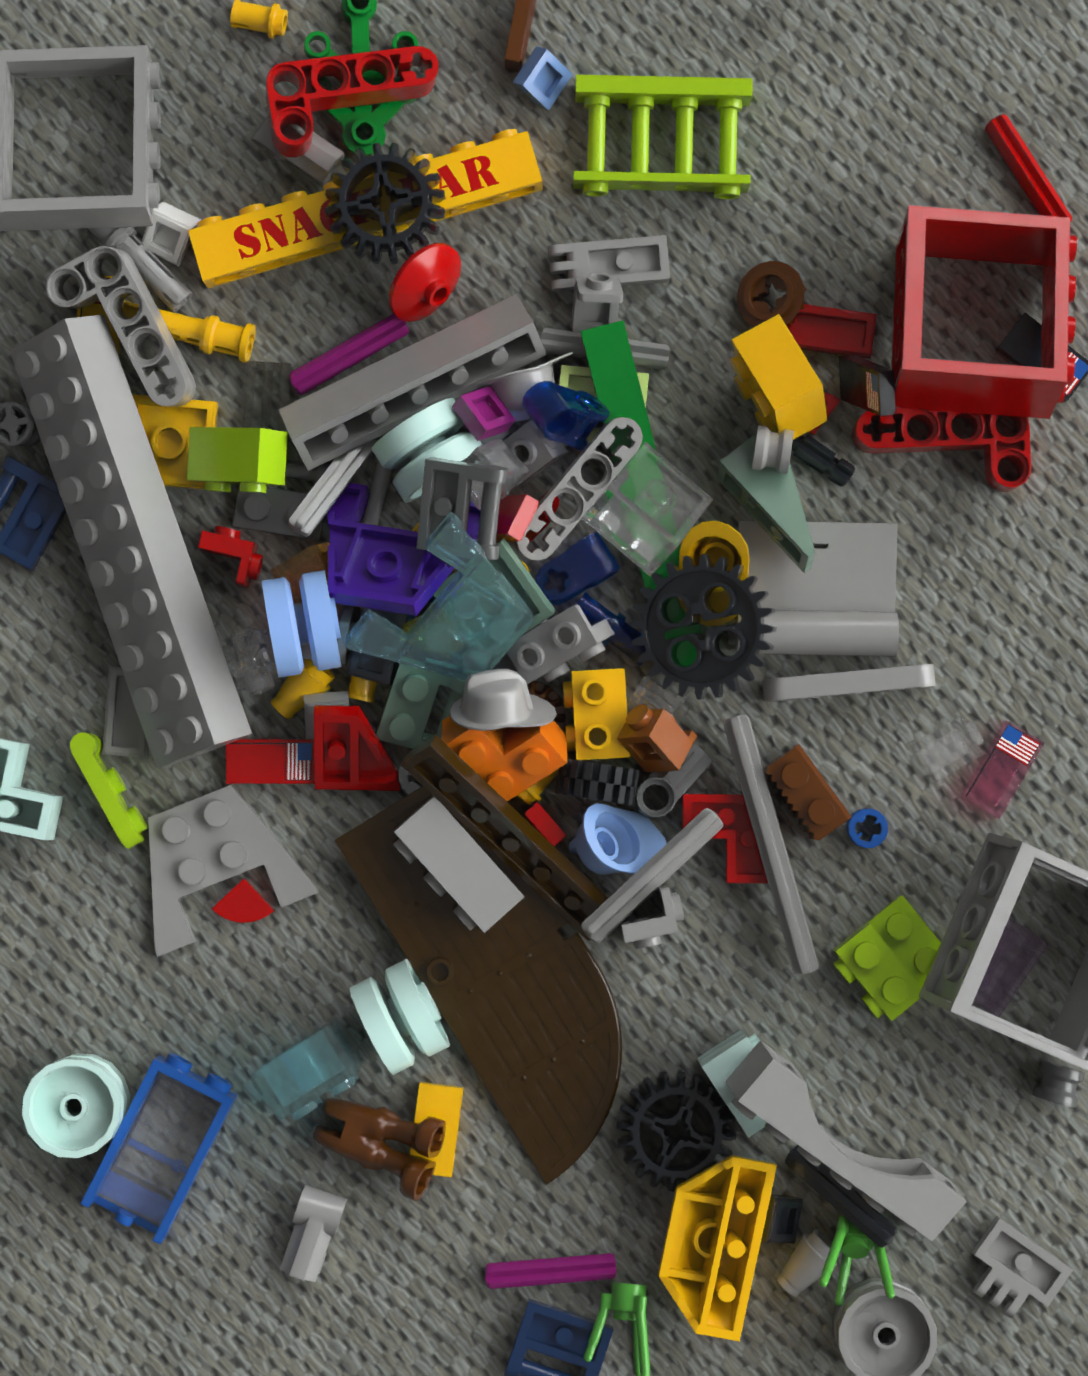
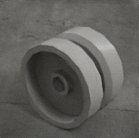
[832,1278,937,1376]

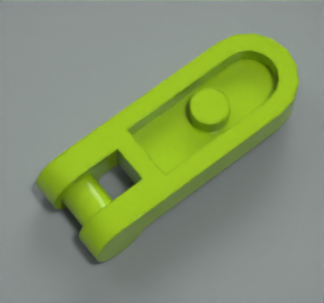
[70,732,148,849]

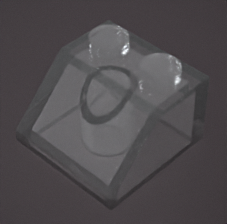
[582,442,713,576]

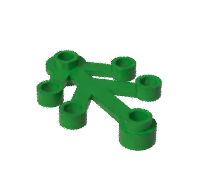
[304,0,418,156]

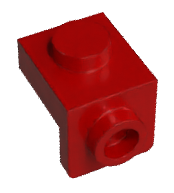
[198,526,263,588]

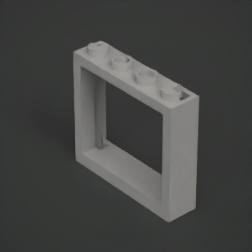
[0,45,161,231]

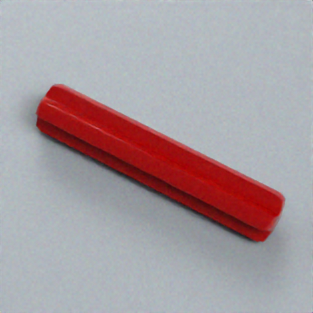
[985,114,1072,222]

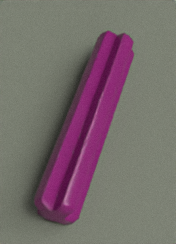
[288,314,409,395]
[485,1253,617,1289]

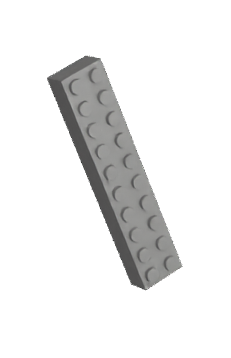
[10,315,252,769]

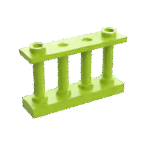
[573,74,753,200]

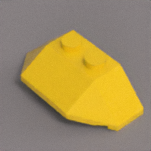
[658,1155,777,1342]

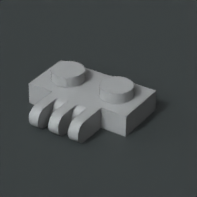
[972,1216,1073,1318]

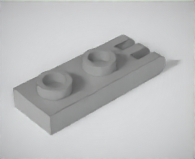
[548,235,670,291]

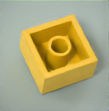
[730,314,827,439]

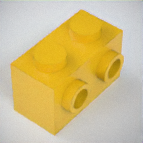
[563,668,630,761]

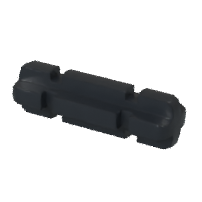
[792,434,855,487]

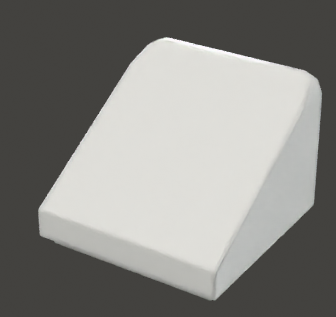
[141,202,201,266]

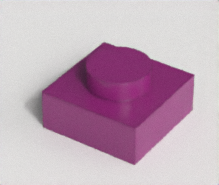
[452,386,516,441]

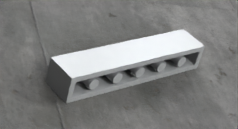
[278,294,547,471]

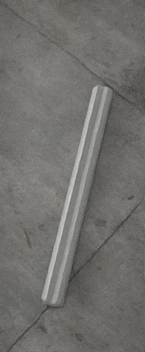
[723,715,819,975]

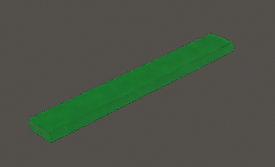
[580,320,702,667]

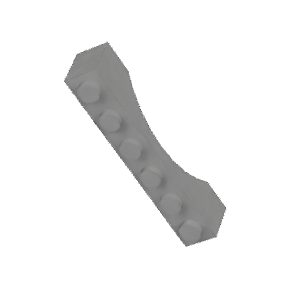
[725,1040,967,1241]

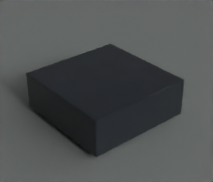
[761,1195,803,1243]

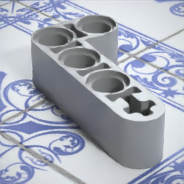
[46,246,196,407]

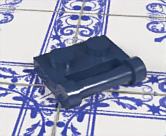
[0,456,66,571]
[504,1298,614,1376]

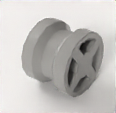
[752,425,794,474]

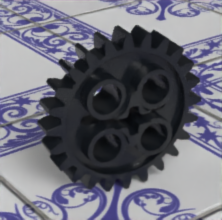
[630,554,777,700]

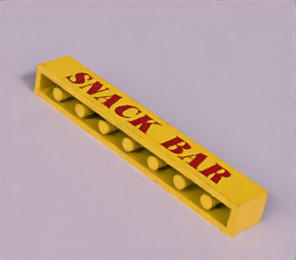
[188,129,543,289]

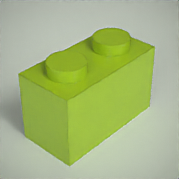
[187,427,288,493]

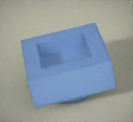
[513,46,573,110]

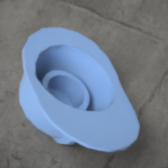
[568,803,667,875]

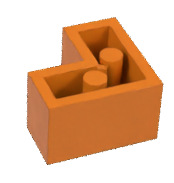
[441,715,567,802]

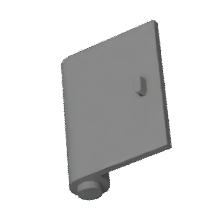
[727,520,899,657]

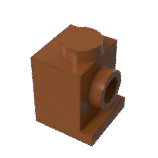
[617,704,697,772]

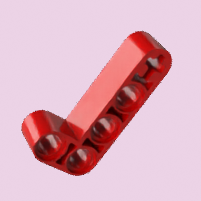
[266,46,439,158]
[852,408,1031,492]

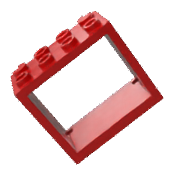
[891,205,1077,419]

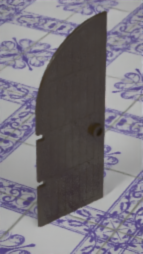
[335,786,622,1184]

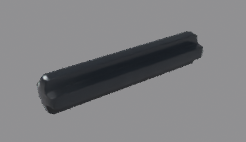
[785,1145,898,1248]

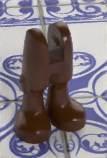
[313,1098,446,1201]

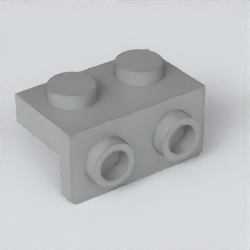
[505,604,615,684]
[620,884,685,949]

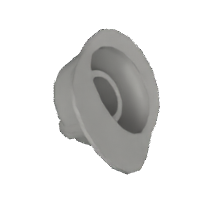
[477,352,574,422]
[450,669,557,731]

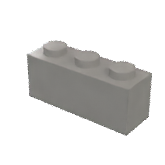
[393,795,525,933]

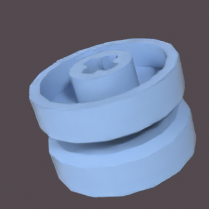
[262,570,341,678]

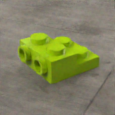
[833,894,941,1021]

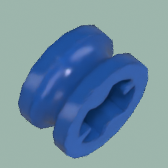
[847,809,888,848]

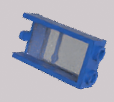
[80,1053,238,1244]

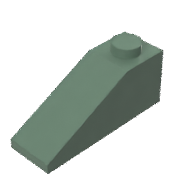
[717,434,815,573]

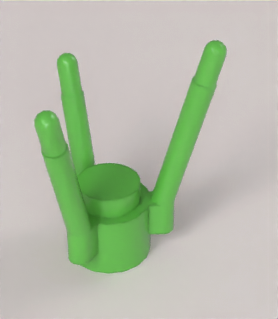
[819,1215,895,1306]
[583,1282,650,1376]

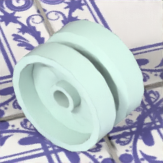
[371,398,486,503]
[349,959,450,1075]
[22,1053,130,1158]

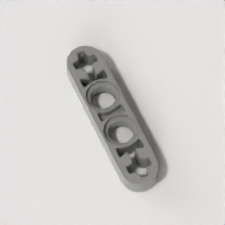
[515,417,643,561]
[762,664,936,702]

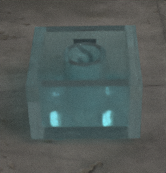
[251,1019,363,1121]

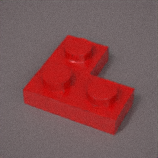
[682,794,772,884]

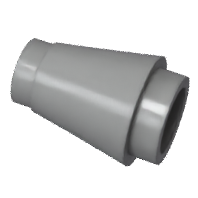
[777,1229,841,1297]

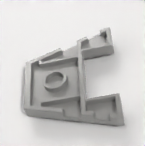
[148,785,319,957]

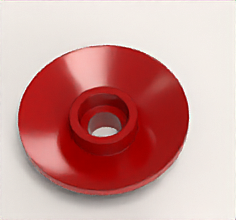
[389,243,461,322]

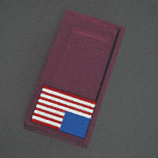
[960,720,1044,819]

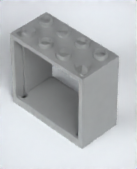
[918,832,1088,1071]

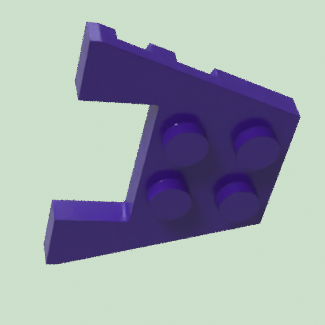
[328,483,482,616]

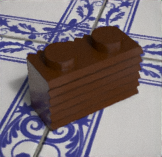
[763,744,852,840]

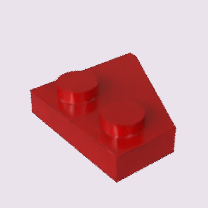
[314,705,400,791]

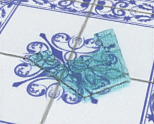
[345,512,534,681]

